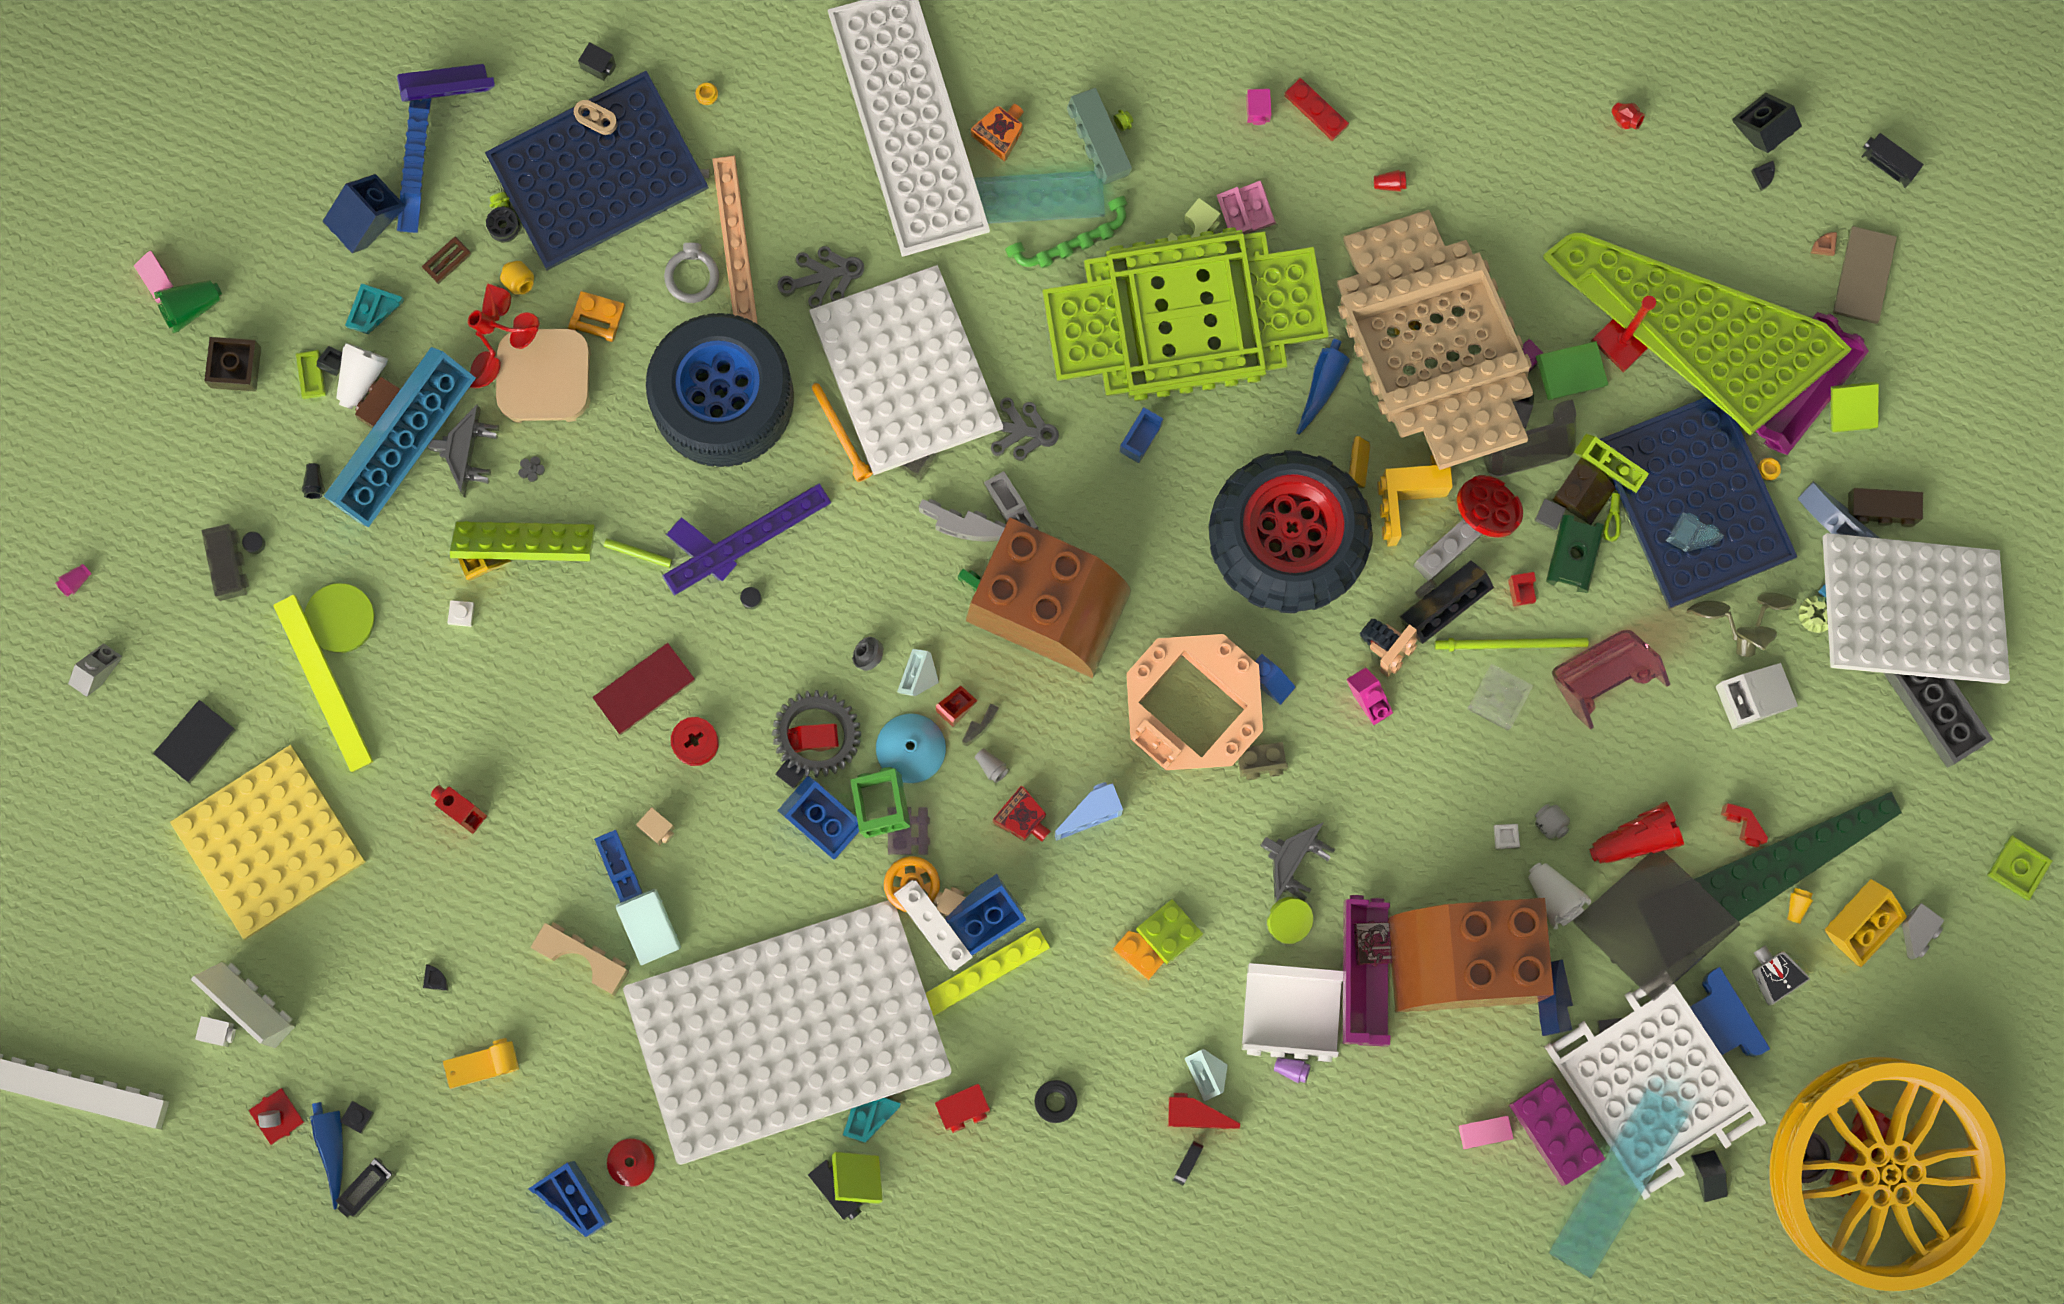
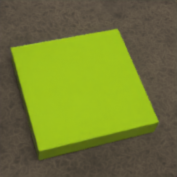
[1831,382,1879,432]
[1987,835,2053,900]
[832,1152,883,1204]

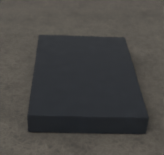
[153,700,236,783]

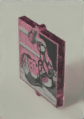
[1354,920,1392,967]

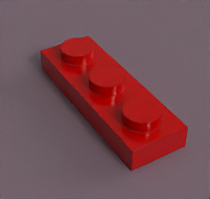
[1284,78,1349,141]

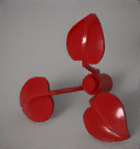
[468,284,540,388]

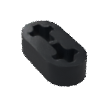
[1173,1140,1204,1186]

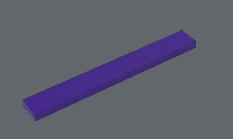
[662,483,832,596]

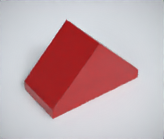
[936,685,977,727]

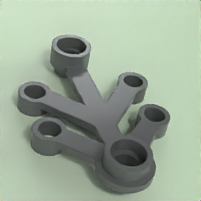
[777,246,864,309]
[991,397,1059,461]

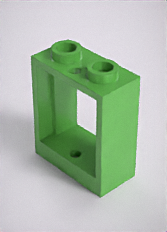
[851,767,911,838]

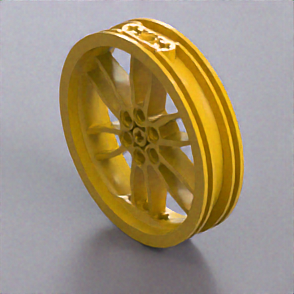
[1770,1057,2005,1291]

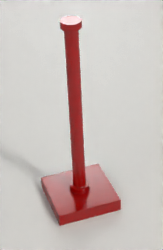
[1591,296,1656,373]

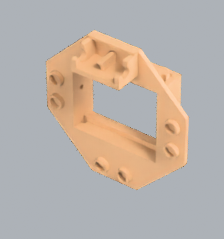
[1126,634,1263,770]

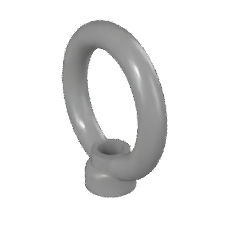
[664,243,719,303]

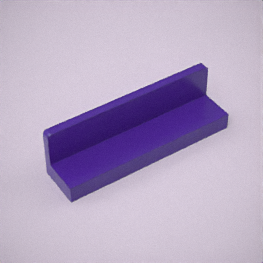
[397,64,495,102]

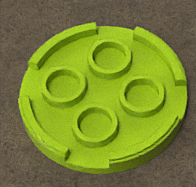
[304,583,375,653]

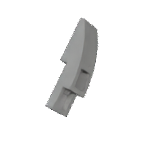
[919,499,1006,542]

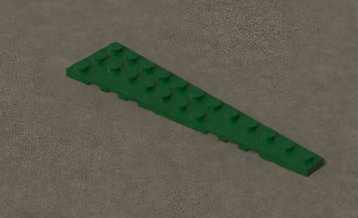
[1637,792,1902,969]

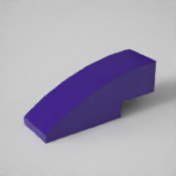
[666,517,737,581]

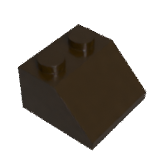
[1552,457,1615,525]

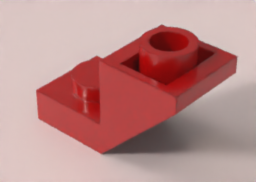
[788,724,839,753]
[1721,803,1768,847]

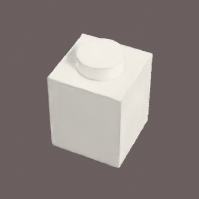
[195,1016,235,1047]

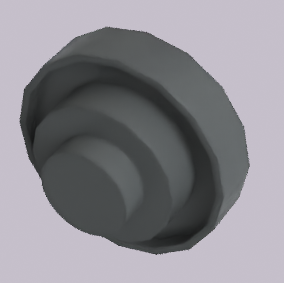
[852,637,884,671]

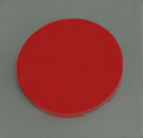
[1457,475,1523,538]

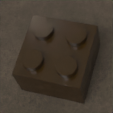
[204,337,261,392]

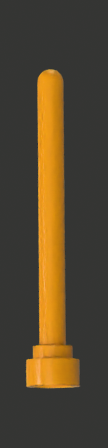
[812,383,873,482]

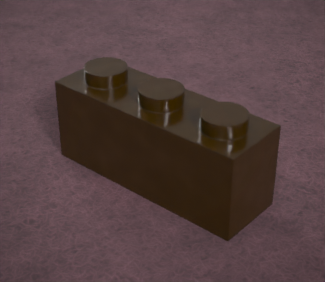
[1848,488,1923,527]

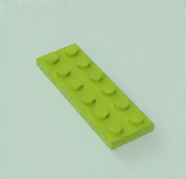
[450,521,595,561]

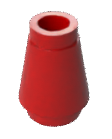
[1374,169,1407,192]

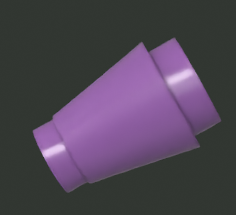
[1274,1058,1311,1084]

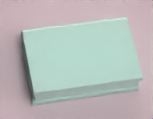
[616,889,681,965]

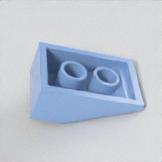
[1055,782,1123,841]

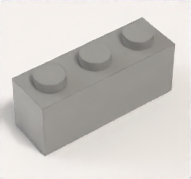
[1414,519,1482,583]

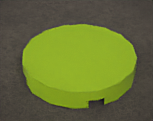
[1267,897,1313,944]

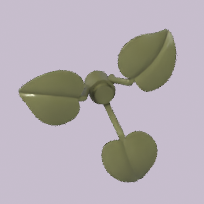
[1687,593,1797,657]

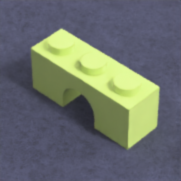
[1167,198,1221,241]

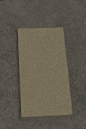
[1833,226,1897,324]

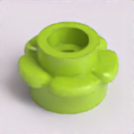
[1113,109,1134,131]
[489,192,510,208]

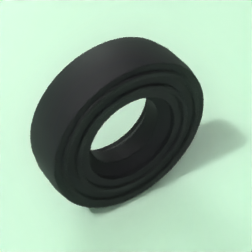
[1034,1080,1077,1123]

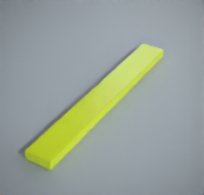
[273,595,374,772]

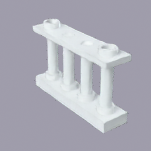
[894,880,972,971]

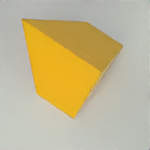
[458,558,511,581]

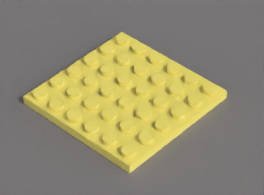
[170,745,366,940]

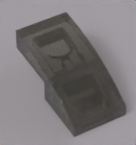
[962,704,999,747]

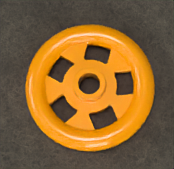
[884,856,940,912]

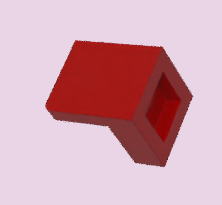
[1508,572,1536,607]

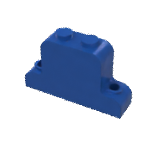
[1689,967,1770,1056]

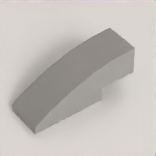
[984,471,1039,530]

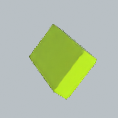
[296,350,326,399]

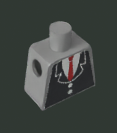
[1752,945,1810,1006]

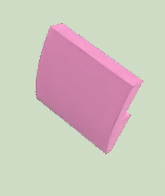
[1217,180,1276,235]

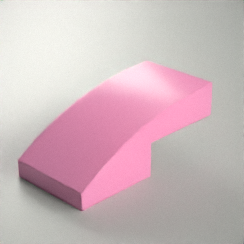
[1459,1116,1513,1149]

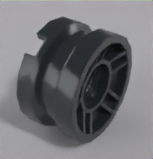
[486,207,520,243]

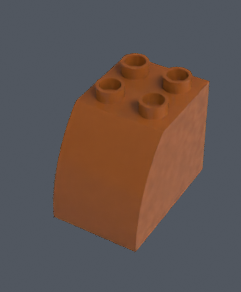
[966,517,1131,678]
[1388,898,1554,1013]

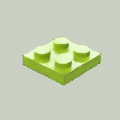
[1136,899,1203,965]

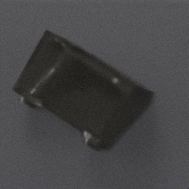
[1482,399,1576,477]

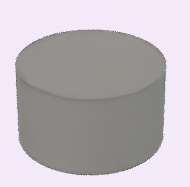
[258,1110,281,1128]

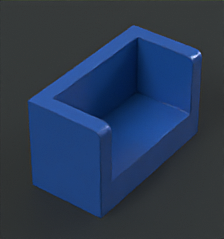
[1119,407,1163,463]

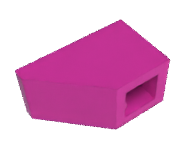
[1346,667,1393,725]

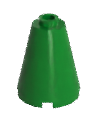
[154,280,222,334]

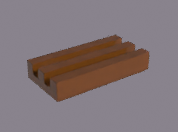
[422,236,471,284]

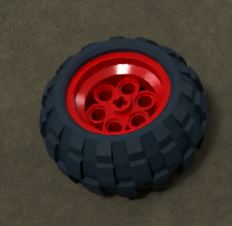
[1209,450,1373,613]

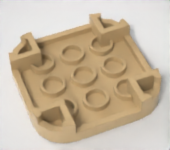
[496,329,591,423]

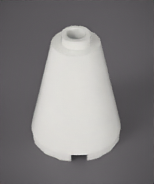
[336,343,388,409]
[1528,863,1591,929]

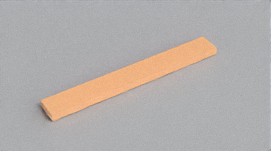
[712,155,758,324]

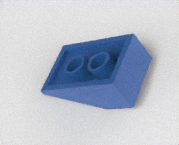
[777,775,859,860]
[945,874,1026,955]

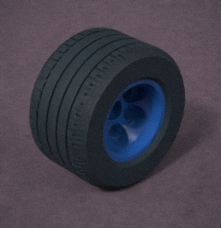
[646,313,794,467]

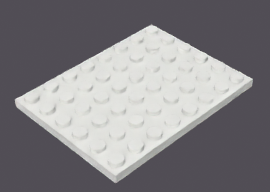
[809,265,1003,475]
[1823,533,2010,684]

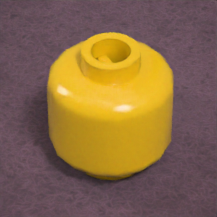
[500,261,535,295]

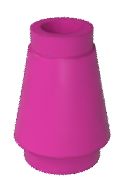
[55,564,91,597]

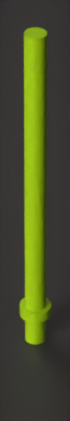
[1434,638,1588,652]

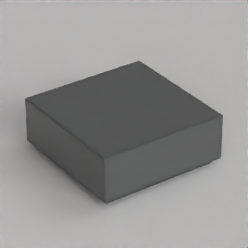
[1534,499,1566,530]

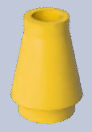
[1787,888,1813,924]

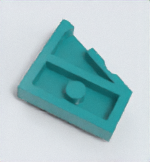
[345,283,404,335]
[843,1098,901,1143]

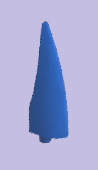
[1296,339,1350,435]
[310,1102,343,1210]

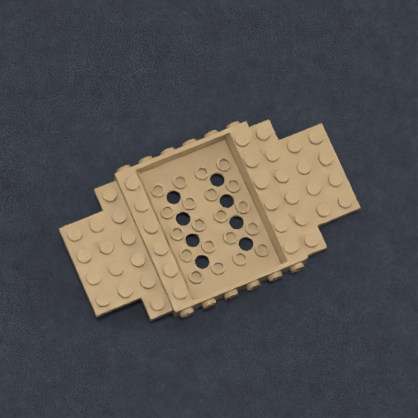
[1337,210,1533,470]

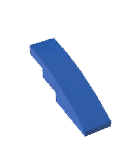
[594,830,643,903]

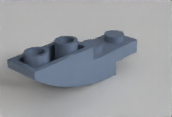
[1798,481,1879,538]

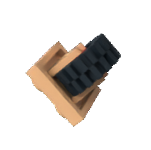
[1360,618,1418,677]

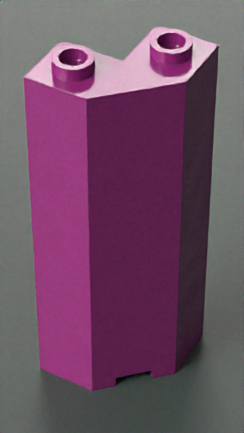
[1755,312,1869,455]
[1343,895,1390,1046]

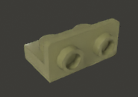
[1238,742,1288,780]

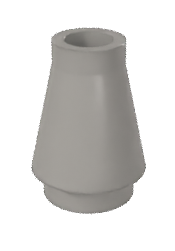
[975,748,1009,783]

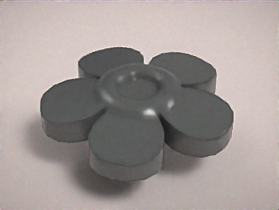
[518,456,545,482]

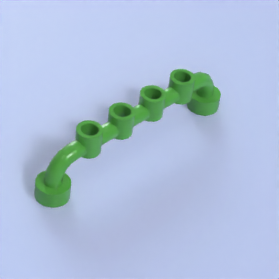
[1005,196,1128,268]

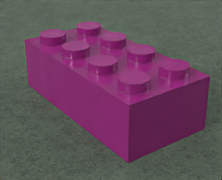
[1509,1078,1605,1186]

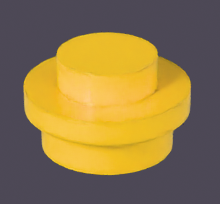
[695,83,718,105]
[1757,458,1781,481]

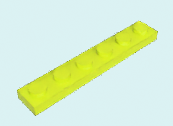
[925,928,1050,1017]

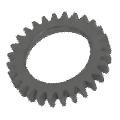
[772,690,861,778]

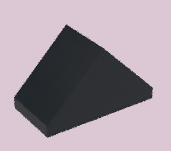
[1691,1150,1728,1202]

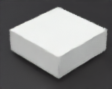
[1493,824,1520,849]

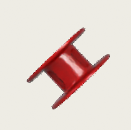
[671,717,719,766]

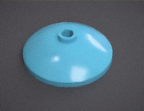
[876,714,946,783]

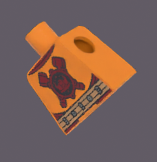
[971,104,1024,162]

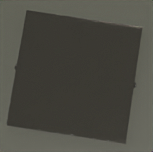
[1573,851,1740,1001]

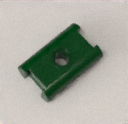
[1546,515,1605,593]

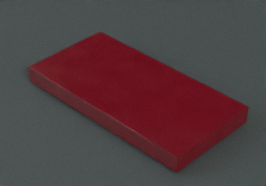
[592,643,696,735]

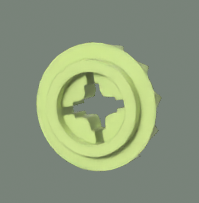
[1799,595,1828,633]

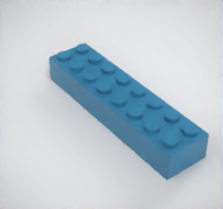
[323,347,476,528]

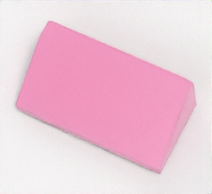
[134,251,174,303]

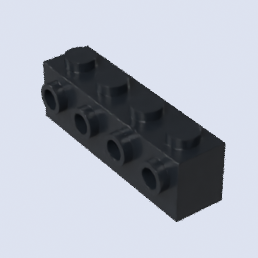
[1399,560,1494,644]

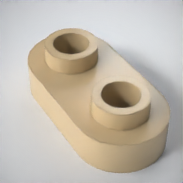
[574,100,617,135]

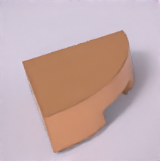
[1811,232,1837,256]

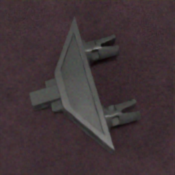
[428,404,499,497]
[1260,822,1335,903]

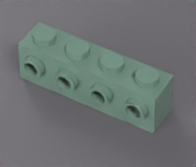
[1067,88,1132,185]

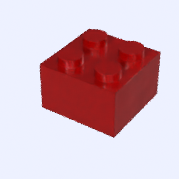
[935,1084,990,1133]

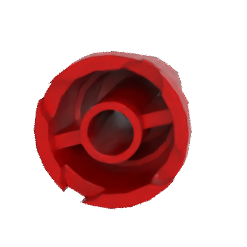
[1589,801,1684,864]
[1830,1105,1892,1198]

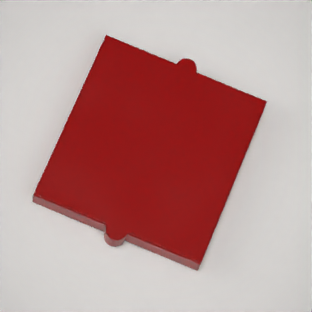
[248,1088,305,1145]

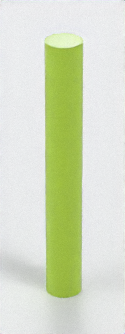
[604,538,672,568]

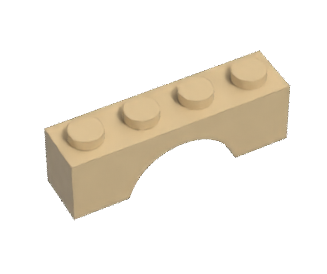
[530,922,629,996]

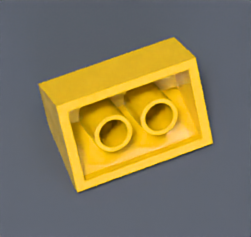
[1825,879,1907,967]

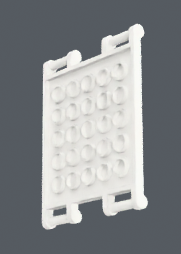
[1544,970,1766,1200]

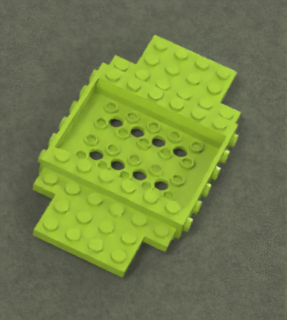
[1042,227,1329,401]

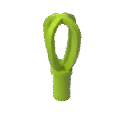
[1603,493,1621,542]

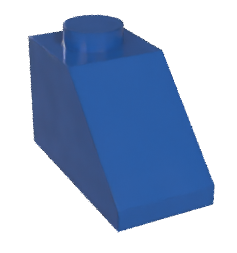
[1255,654,1296,705]

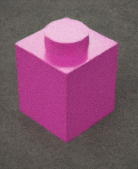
[1246,89,1271,125]

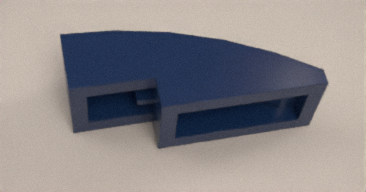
[1538,959,1573,1036]

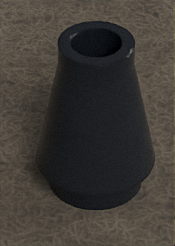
[301,463,325,499]

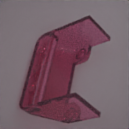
[1552,630,1671,730]

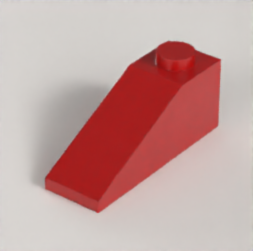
[1167,1093,1240,1129]

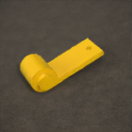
[443,1038,519,1089]

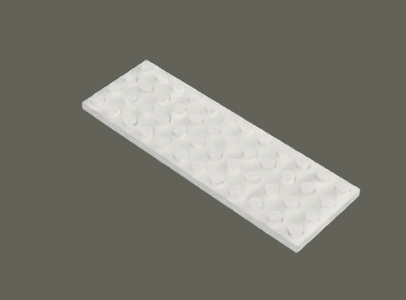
[828,0,990,257]

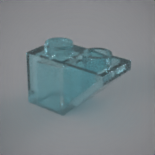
[1666,512,1724,552]

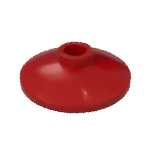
[607,1139,655,1187]

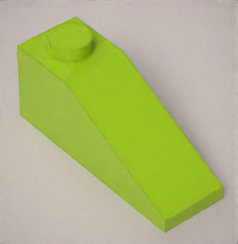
[1573,433,1649,493]

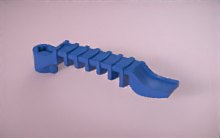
[397,98,432,233]

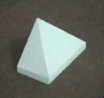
[897,649,939,696]
[1185,1049,1228,1102]

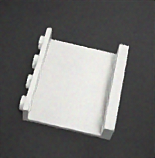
[1242,963,1343,1062]

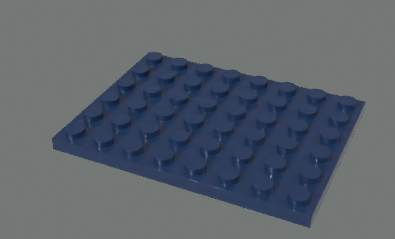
[485,71,709,271]
[1600,397,1797,609]

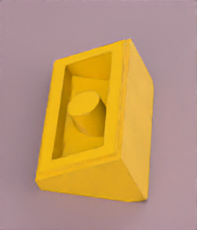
[1349,436,1370,488]

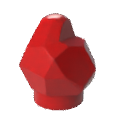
[1612,103,1645,130]

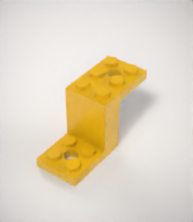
[1377,444,1453,547]

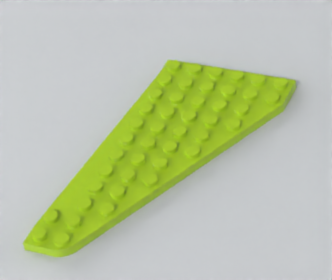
[1543,233,1851,436]

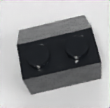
[1732,93,1802,153]

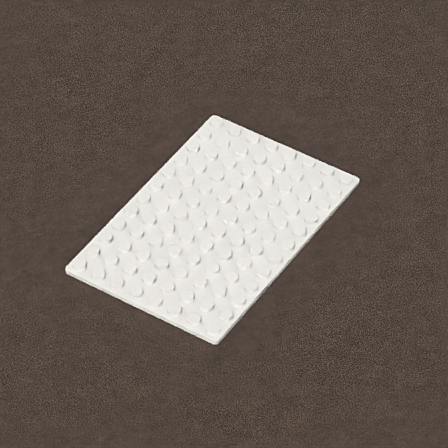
[623,900,951,1165]

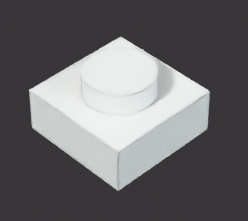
[448,600,475,627]

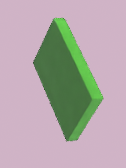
[1536,341,1608,400]

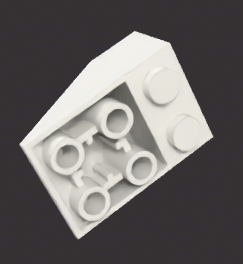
[1716,663,1798,729]

